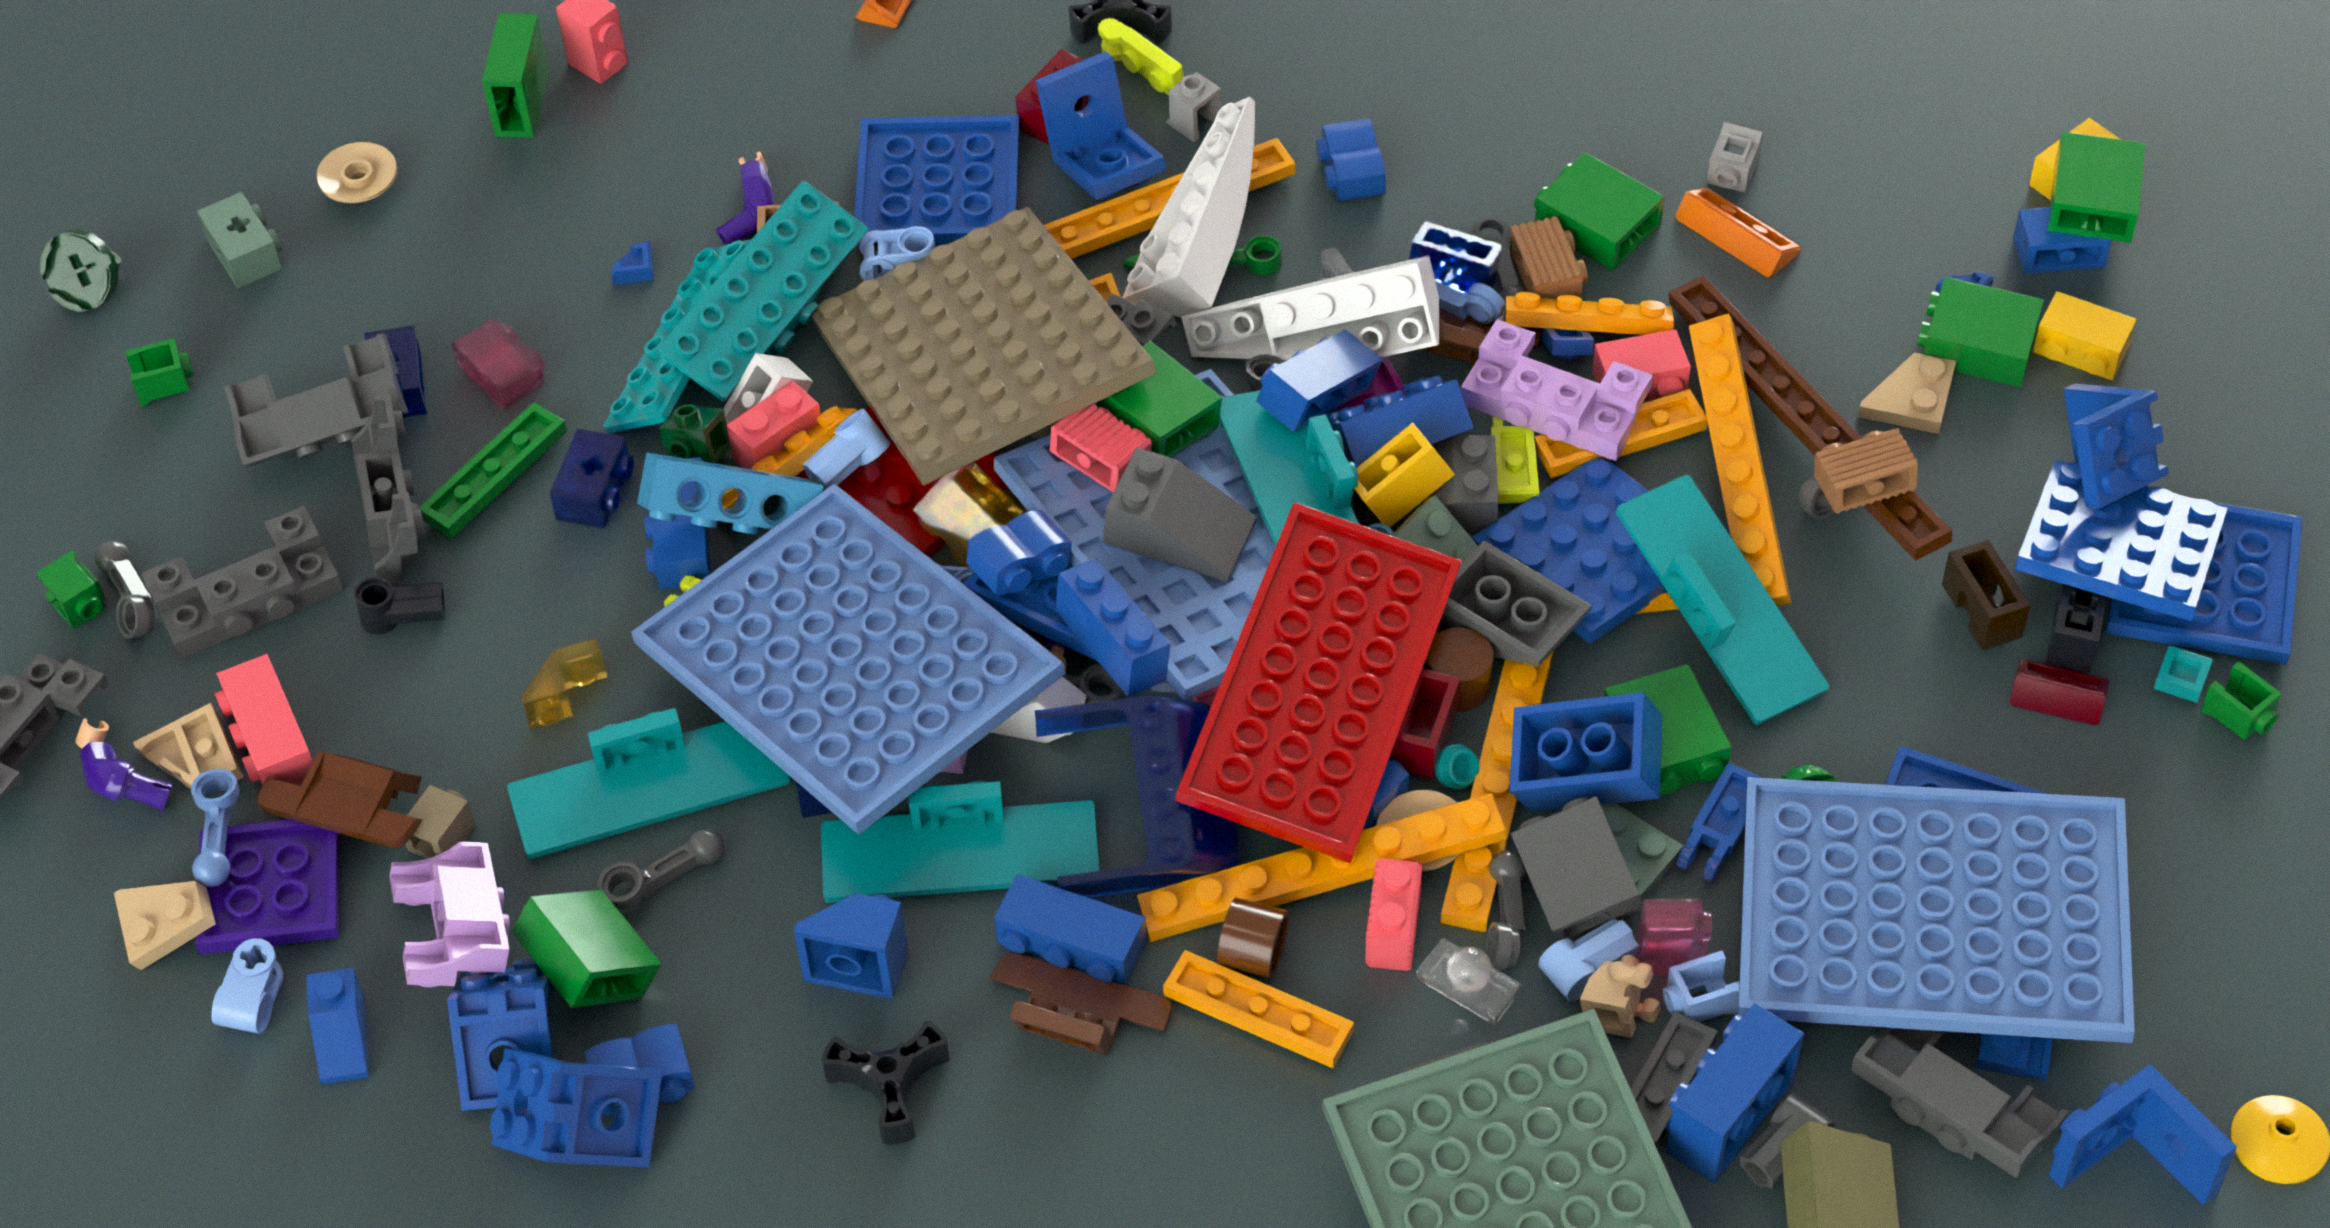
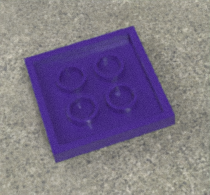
[196,819,340,955]

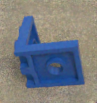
[1035,51,1167,200]
[2064,383,2169,509]
[447,958,555,1111]
[490,1049,662,1168]
[2049,1064,2237,1205]

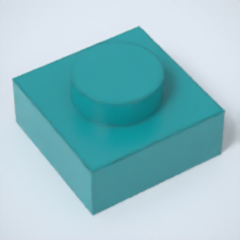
[2154,645,2213,703]

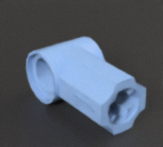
[802,409,891,491]
[1538,918,1638,1002]

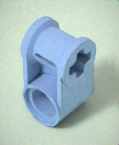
[859,226,936,281]
[211,938,284,1034]

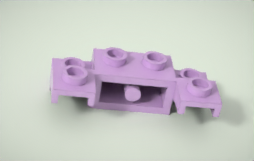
[1461,319,1653,461]
[389,842,510,988]

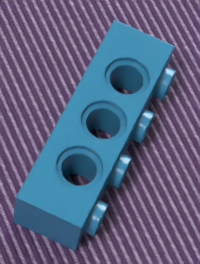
[637,452,824,534]

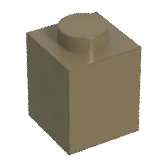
[406,785,476,859]

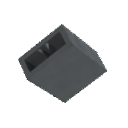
[1511,796,1646,941]

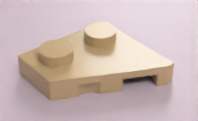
[1858,352,1956,434]
[133,703,244,789]
[114,881,215,970]

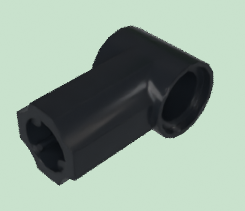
[354,577,445,634]

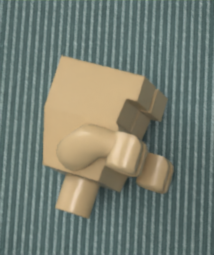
[1580,955,1661,1038]

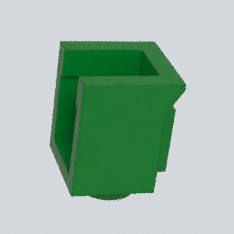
[125,338,195,407]
[36,550,106,630]
[2201,661,2282,741]

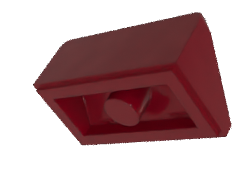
[2010,659,2109,725]

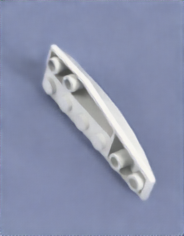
[1122,97,1255,317]
[1181,256,1439,360]

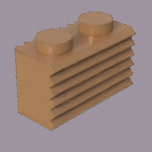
[1509,216,1588,299]
[1814,428,1918,514]

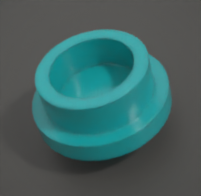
[1435,744,1479,790]

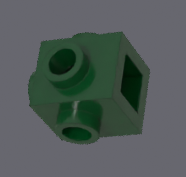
[659,404,730,464]

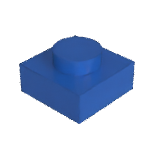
[1542,328,1594,360]

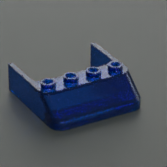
[1034,695,1239,898]

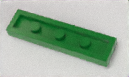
[418,402,567,539]

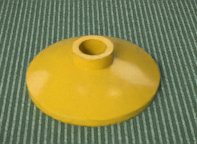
[2230,1095,2330,1184]

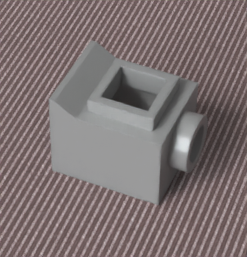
[1166,72,1221,142]
[1707,122,1763,193]

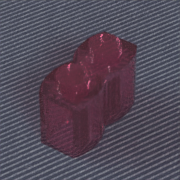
[452,318,545,409]
[1637,899,1712,976]

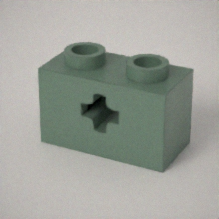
[197,192,283,288]

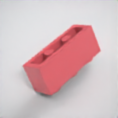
[215,654,313,786]

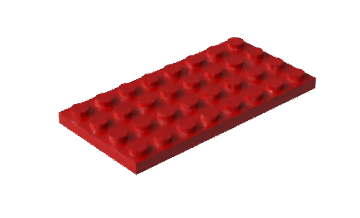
[1175,502,1462,863]

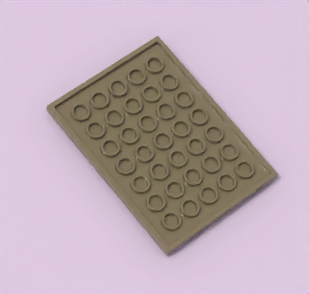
[811,207,1157,486]

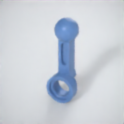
[1435,280,1506,324]
[191,769,240,887]

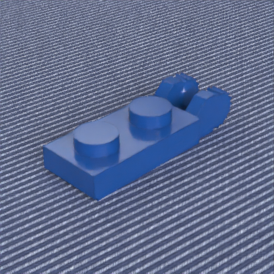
[1677,763,1763,882]

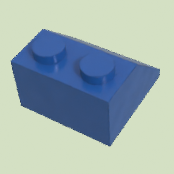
[794,893,909,999]

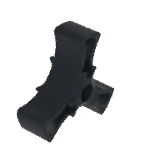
[1069,0,1172,44]
[822,1021,950,1144]

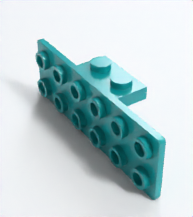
[657,181,868,401]
[603,239,752,433]
[1219,390,1359,547]
[1616,475,1829,725]
[507,708,791,859]
[821,781,1100,903]

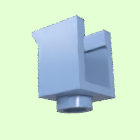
[1663,951,1739,1022]

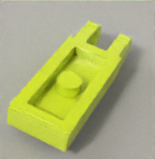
[1097,18,1184,95]
[1490,415,1539,504]

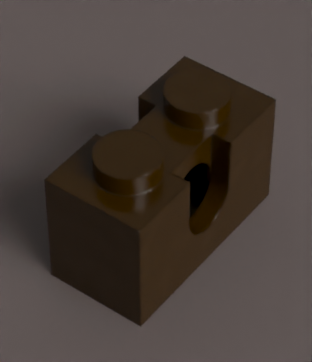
[1942,540,2031,650]

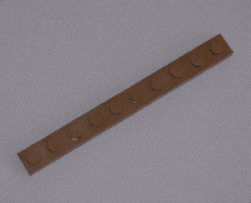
[1669,275,1953,561]

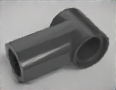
[1739,1093,1835,1189]

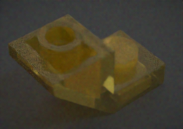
[521,638,607,729]

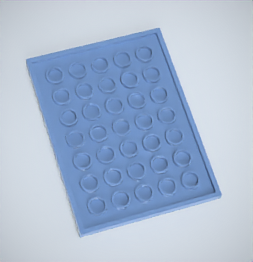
[631,484,1066,835]
[1738,777,2135,1043]

